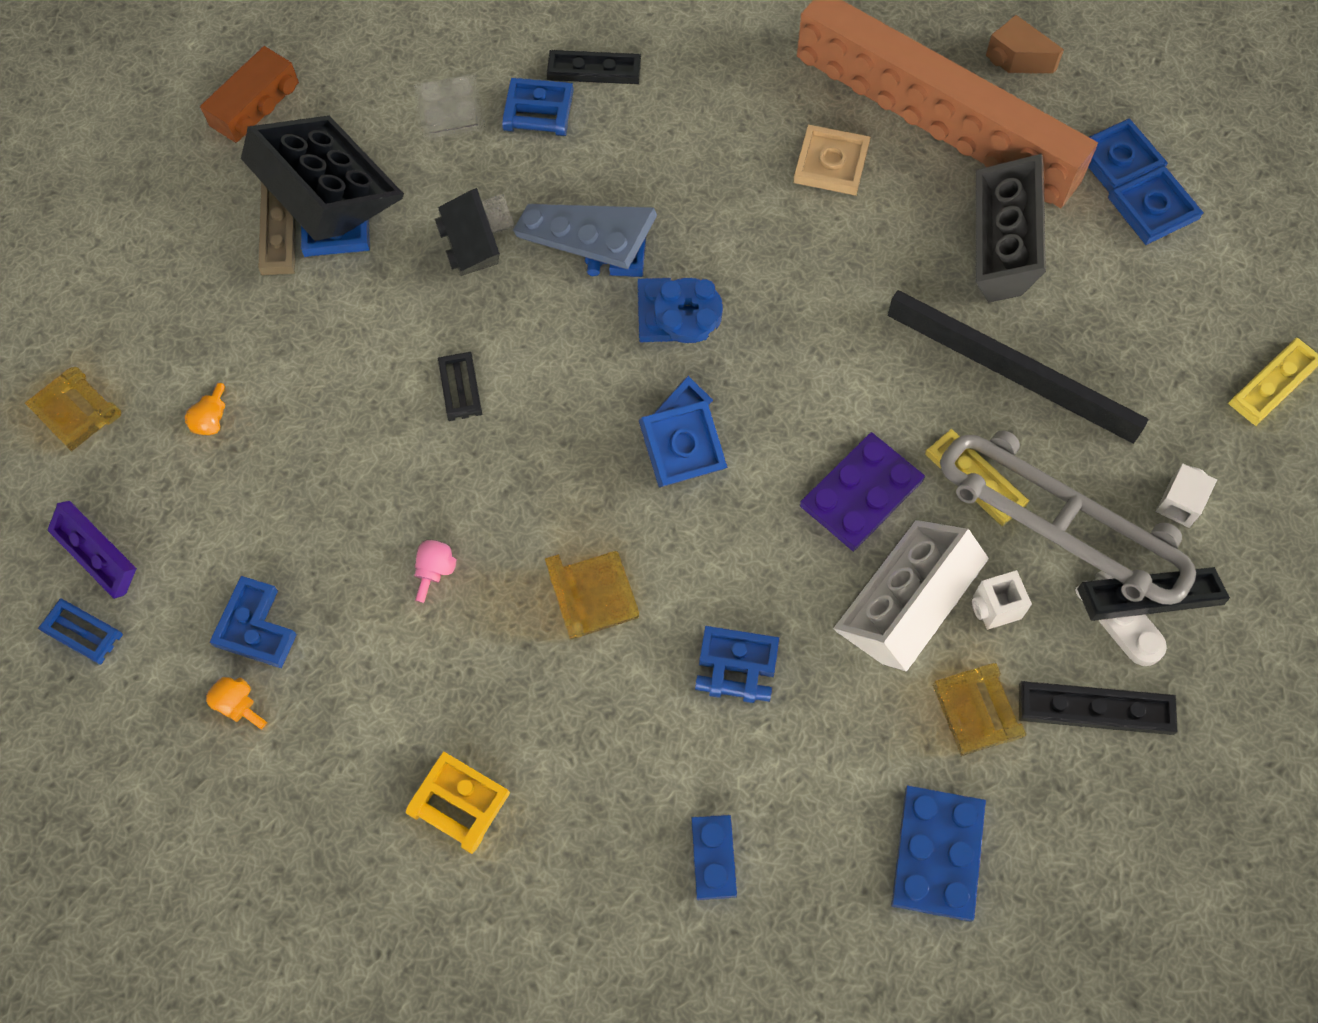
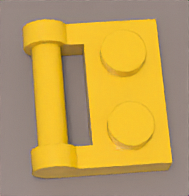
[406,751,510,854]

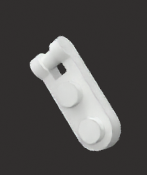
[1075,571,1167,666]

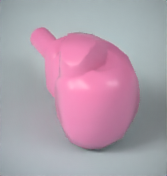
[414,540,457,603]

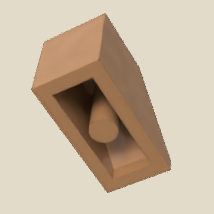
[985,15,1064,73]

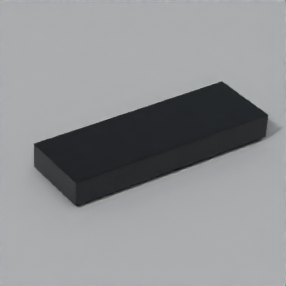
[547,50,641,84]

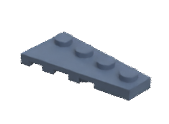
[513,204,657,269]

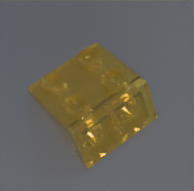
[545,551,639,640]

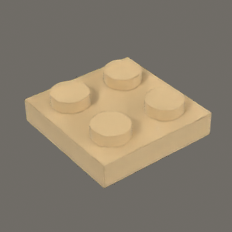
[793,124,871,196]

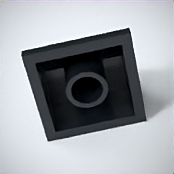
[434,188,500,276]

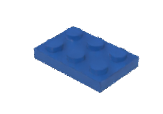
[891,785,986,922]

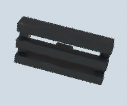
[438,351,483,421]

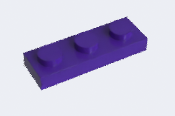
[47,501,137,599]

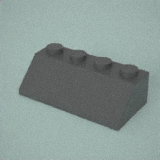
[976,154,1046,303]

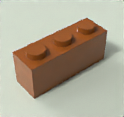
[200,46,299,143]

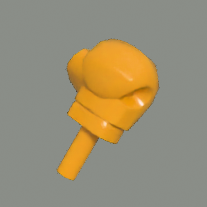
[185,383,225,436]
[206,677,267,730]

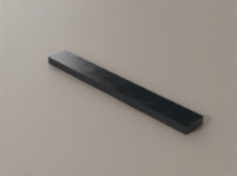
[887,290,1149,444]

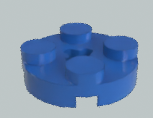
[654,278,723,343]

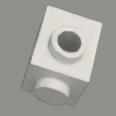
[972,570,1032,630]

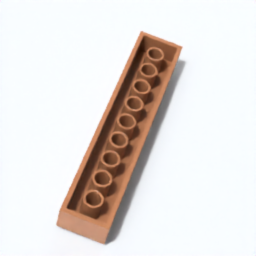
[797,0,1098,208]

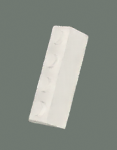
[833,520,989,671]

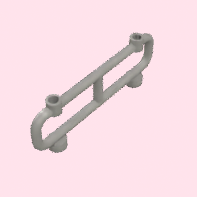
[940,431,1196,605]

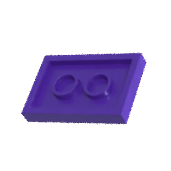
[800,432,925,552]

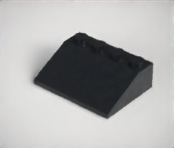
[241,115,404,241]

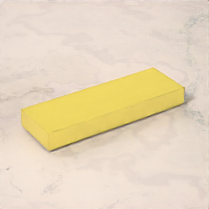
[1228,337,1318,426]
[925,429,1029,527]

